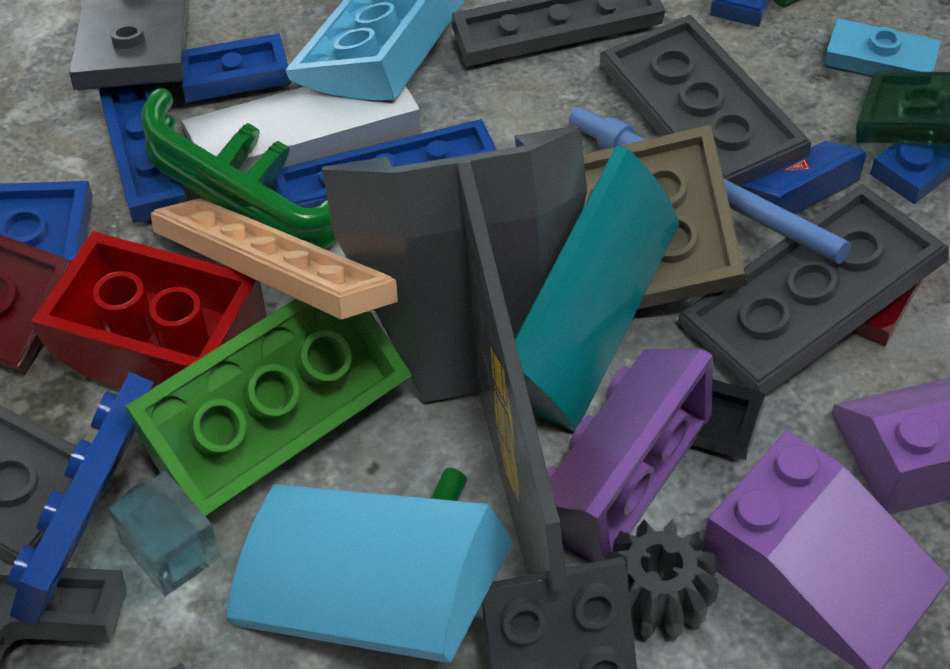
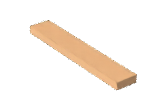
[150,198,398,320]

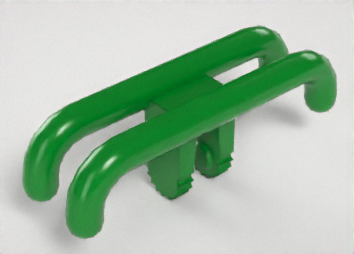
[141,88,337,249]

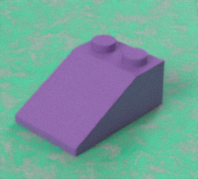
[702,430,950,669]

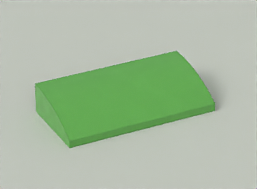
[124,299,412,522]

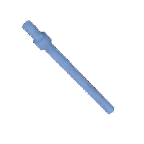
[569,106,851,264]

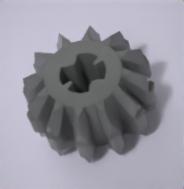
[602,519,719,641]

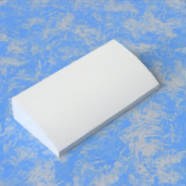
[181,86,421,185]

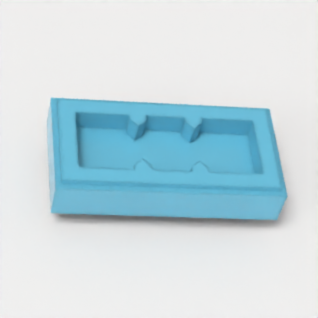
[824,18,941,88]

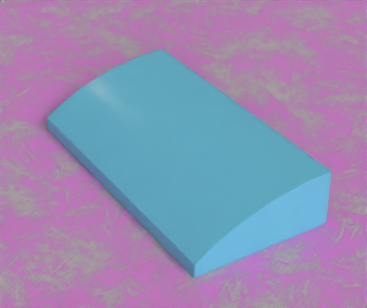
[286,0,465,100]
[226,484,514,663]

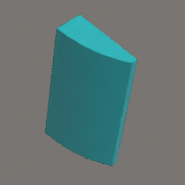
[515,145,679,431]

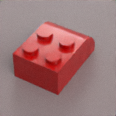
[31,231,267,389]

